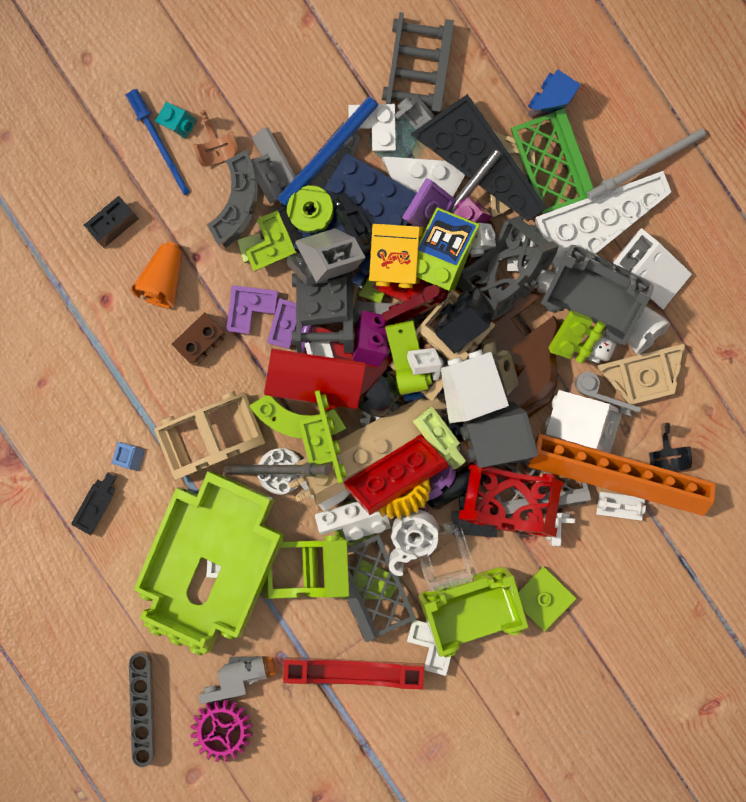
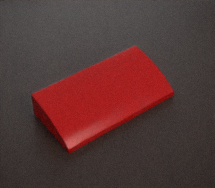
[264,348,365,409]

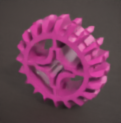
[190,699,253,762]

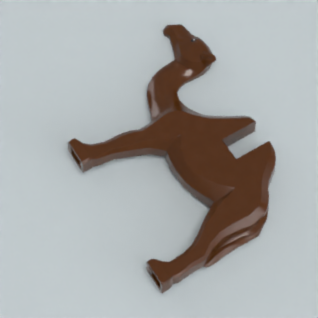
[387,198,560,465]

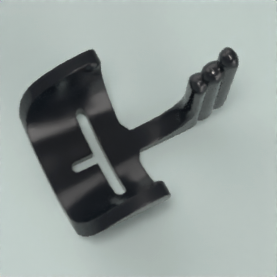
[649,422,692,472]

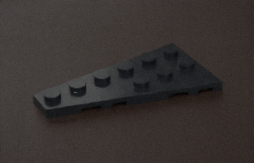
[411,94,547,222]

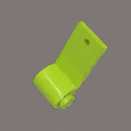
[385,320,432,395]

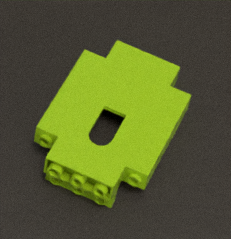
[133,471,285,656]

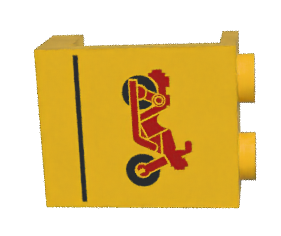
[369,224,424,288]

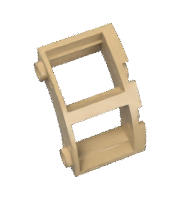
[389,290,495,401]
[154,391,265,480]

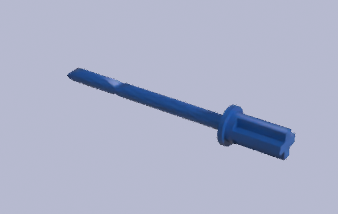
[125,89,190,195]

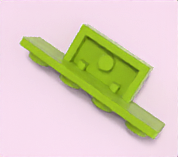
[298,390,347,484]

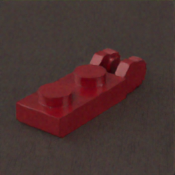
[382,284,448,325]

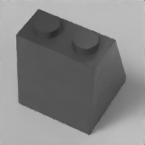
[460,402,538,468]

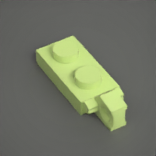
[413,407,466,470]

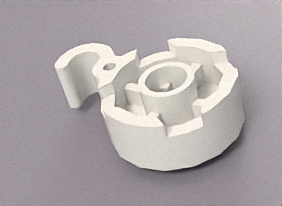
[389,510,439,576]

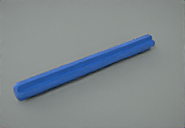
[278,96,378,207]

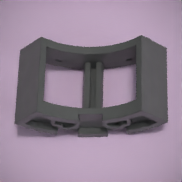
[207,150,258,250]

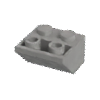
[295,229,365,283]

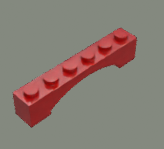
[283,657,424,690]

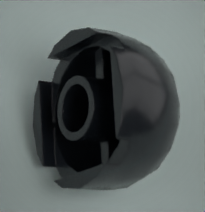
[358,370,401,417]

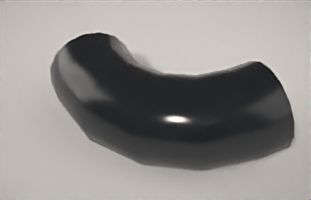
[427,464,486,510]

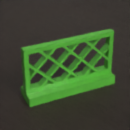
[510,108,594,215]

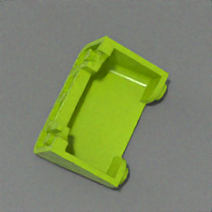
[419,567,528,657]

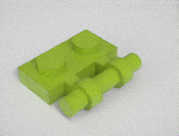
[548,310,606,364]

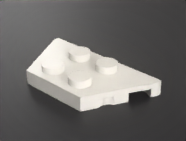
[382,157,465,197]

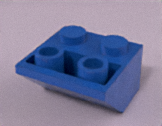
[528,69,581,117]

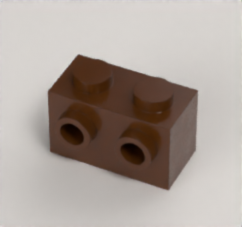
[172,312,225,365]

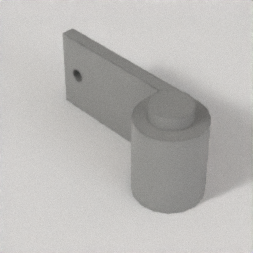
[574,372,641,417]

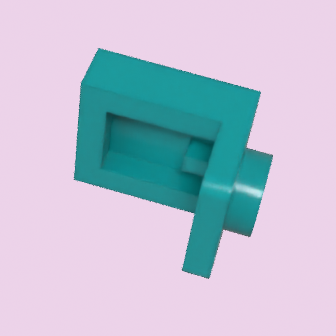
[155,102,197,139]

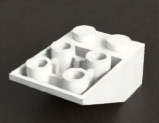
[612,228,692,310]

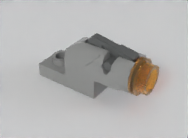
[199,656,276,704]

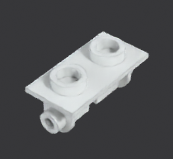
[596,491,646,521]

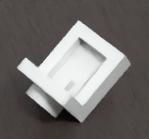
[469,223,496,257]
[546,513,575,546]

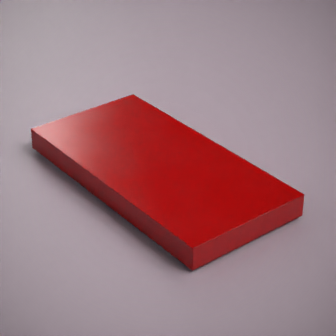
[344,434,448,515]

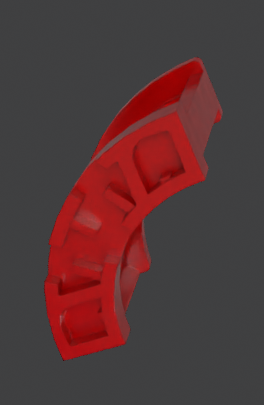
[459,465,564,537]

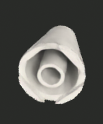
[627,306,670,355]

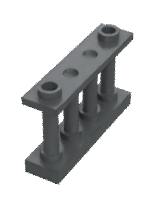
[382,12,454,115]
[292,271,353,353]

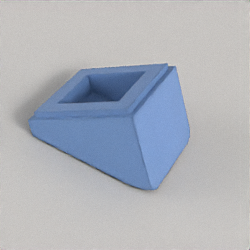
[111,442,145,471]

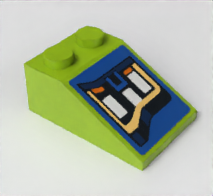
[417,207,480,291]

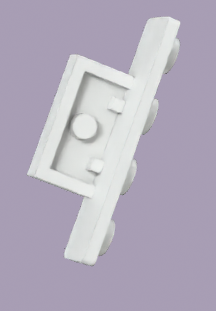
[315,502,391,541]

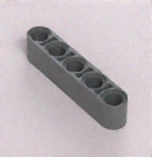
[129,651,155,767]

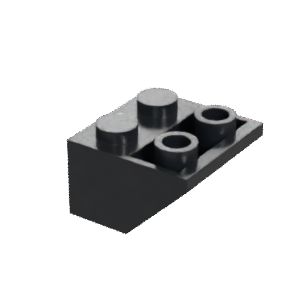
[435,287,492,354]

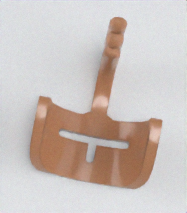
[193,110,239,167]

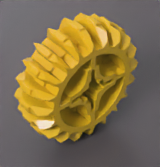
[376,479,431,520]

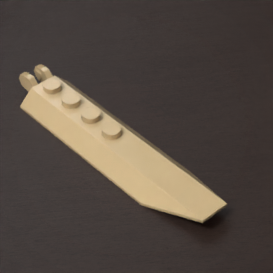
[289,393,449,505]

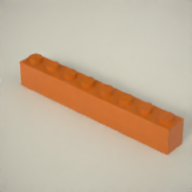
[528,434,716,516]

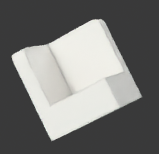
[304,342,334,358]

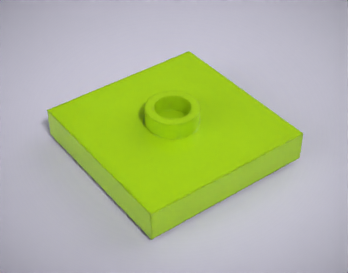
[518,566,576,632]

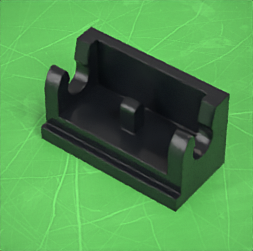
[84,196,139,248]

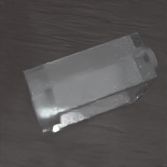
[418,522,476,592]

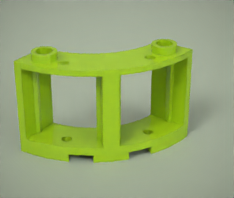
[249,395,347,439]
[262,535,349,599]

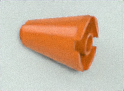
[130,242,182,308]

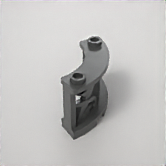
[456,216,559,320]

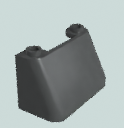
[541,245,654,345]

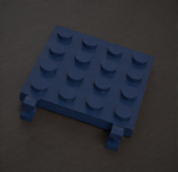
[293,153,417,289]

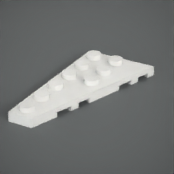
[534,171,671,274]

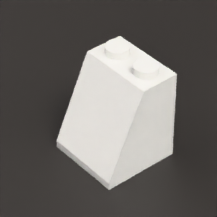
[441,349,509,423]
[545,390,622,453]

